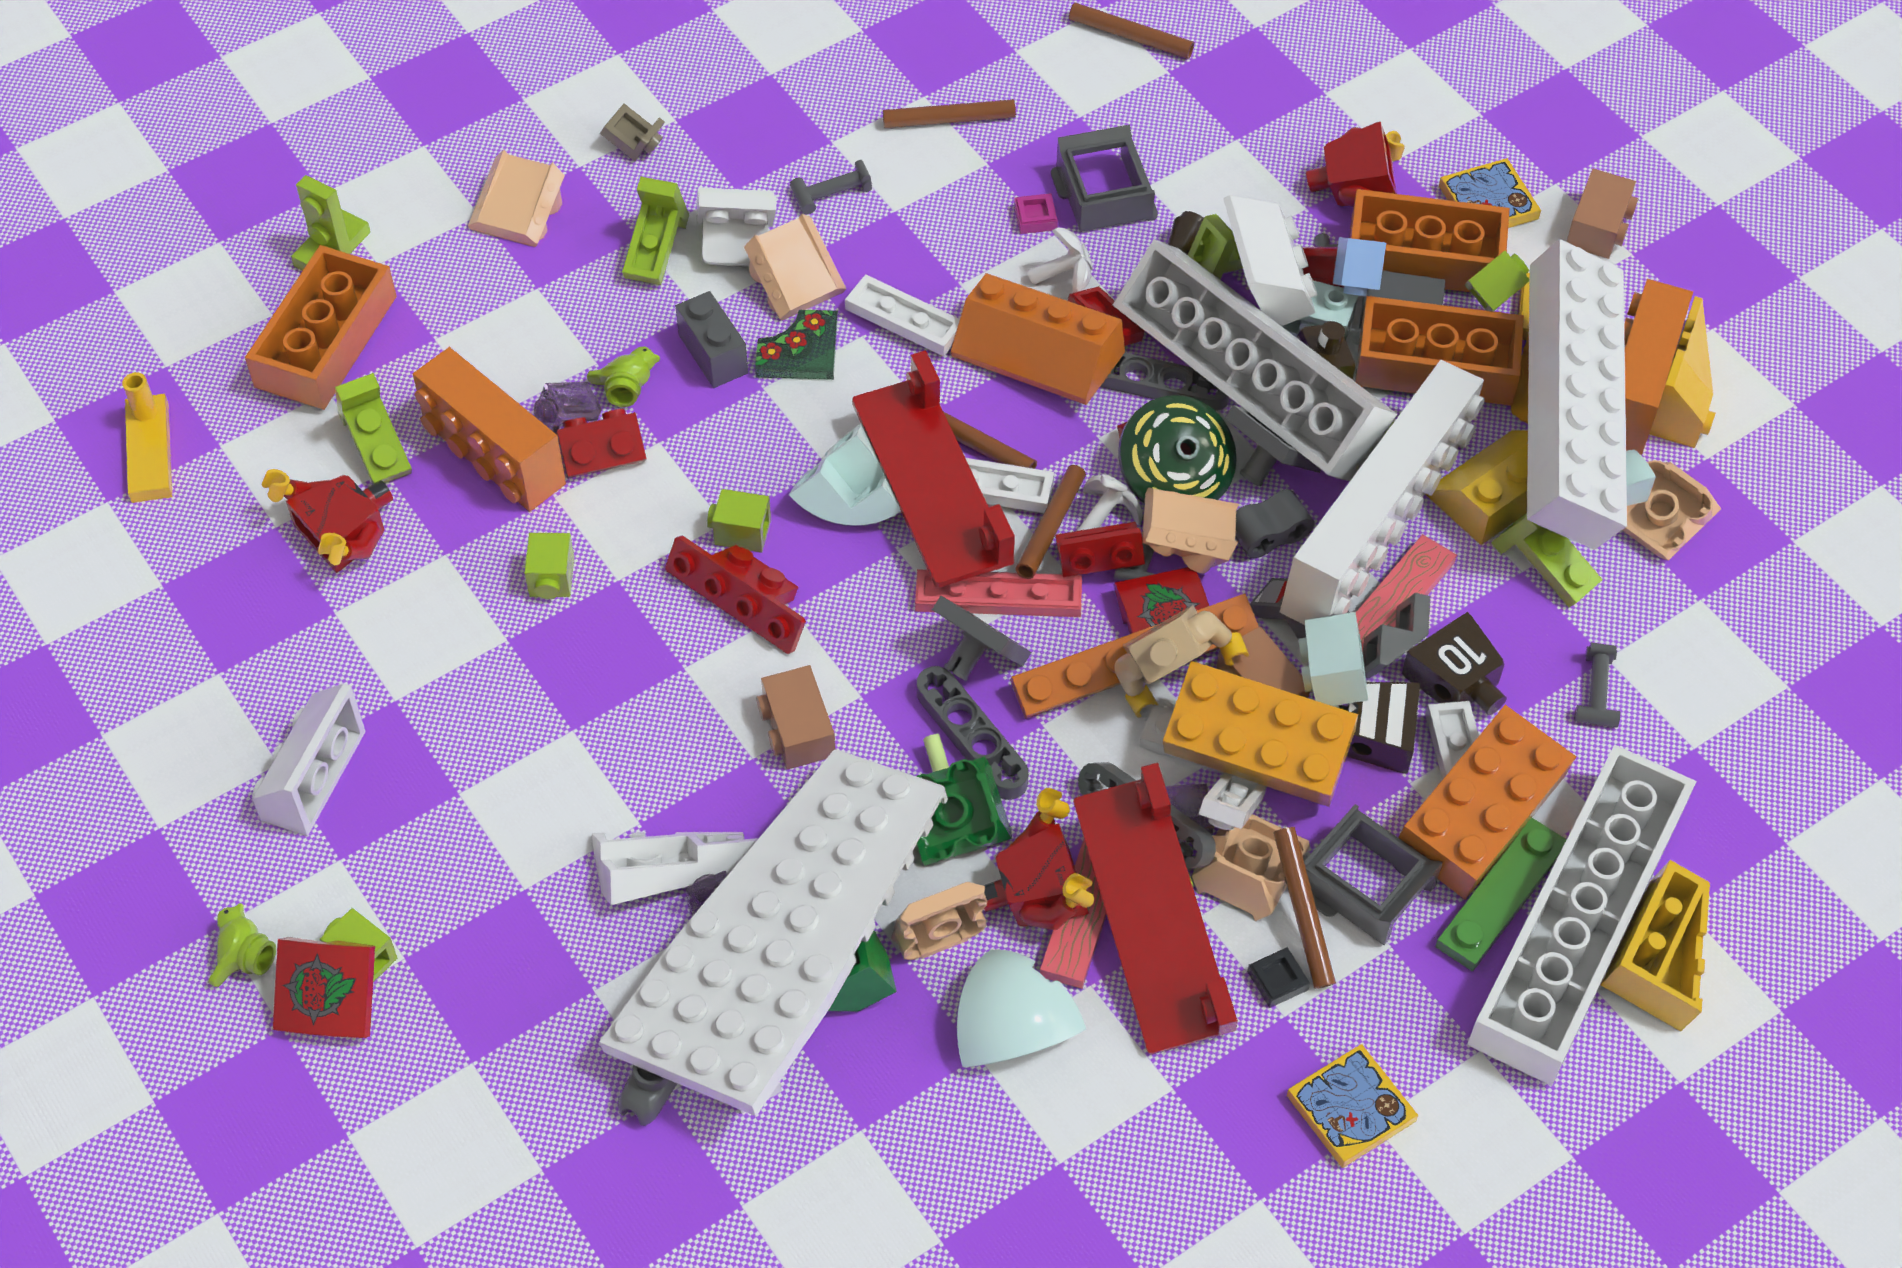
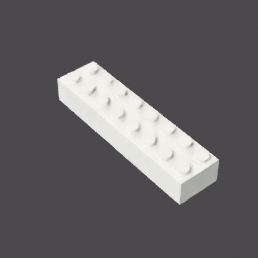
[1113,239,1398,481]
[1527,239,1627,550]
[1280,360,1484,625]
[1467,744,1697,1086]

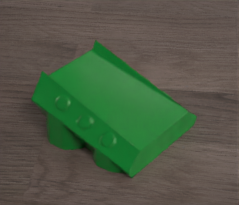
[916,756,1012,866]

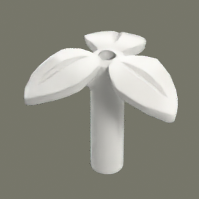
[1028,227,1093,292]
[1077,474,1143,531]

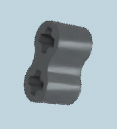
[1235,489,1315,558]

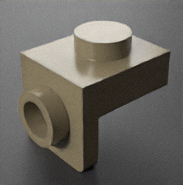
[600,103,665,161]

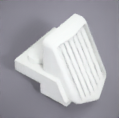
[697,187,777,266]

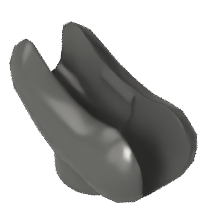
[618,1065,678,1126]

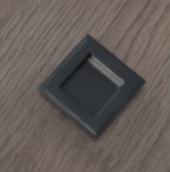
[1247,947,1310,1008]

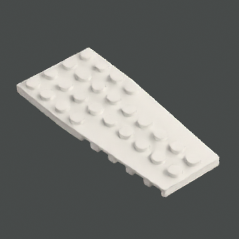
[599,749,948,1116]

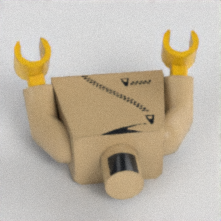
[1114,605,1249,718]

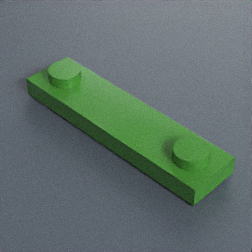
[1435,818,1567,971]

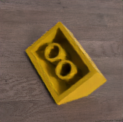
[1425,430,1528,545]

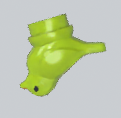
[587,346,660,407]
[208,903,276,987]

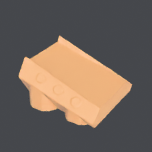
[468,150,565,247]
[744,214,846,321]
[1622,460,1721,561]
[1142,488,1239,573]
[1191,814,1310,921]
[891,882,987,960]

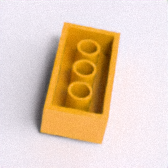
[1163,661,1358,807]

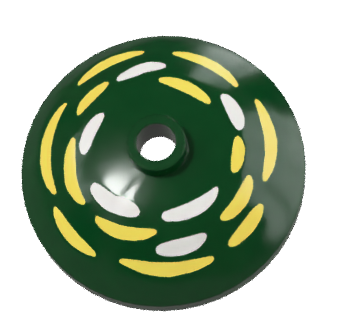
[1118,395,1237,504]

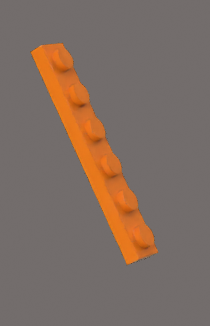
[1010,593,1259,719]

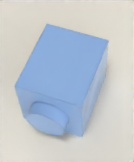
[1333,237,1386,296]

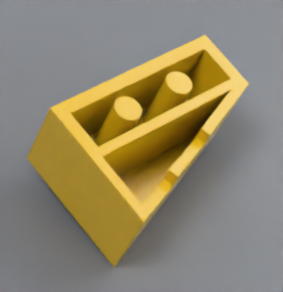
[1601,860,1710,1032]

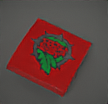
[1113,567,1209,634]
[273,937,375,1038]

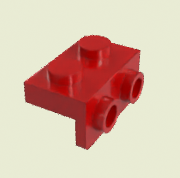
[556,409,647,478]
[1055,521,1145,577]

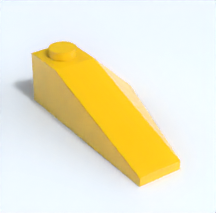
[1649,296,1716,448]

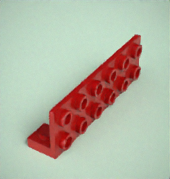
[852,350,1015,588]
[1074,763,1238,1055]

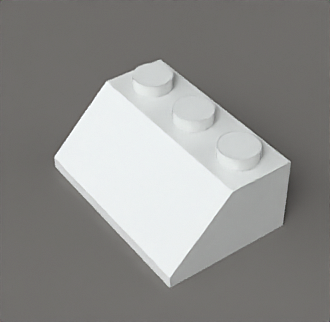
[1223,195,1317,326]
[252,683,366,836]

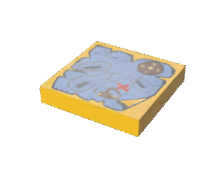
[1439,158,1541,228]
[1286,1044,1418,1169]

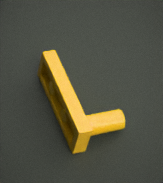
[122,372,173,503]

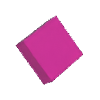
[1014,193,1058,234]

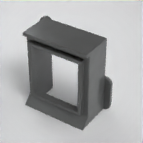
[1051,124,1158,232]
[1304,804,1443,945]

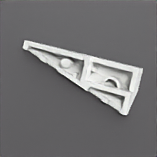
[592,832,759,905]

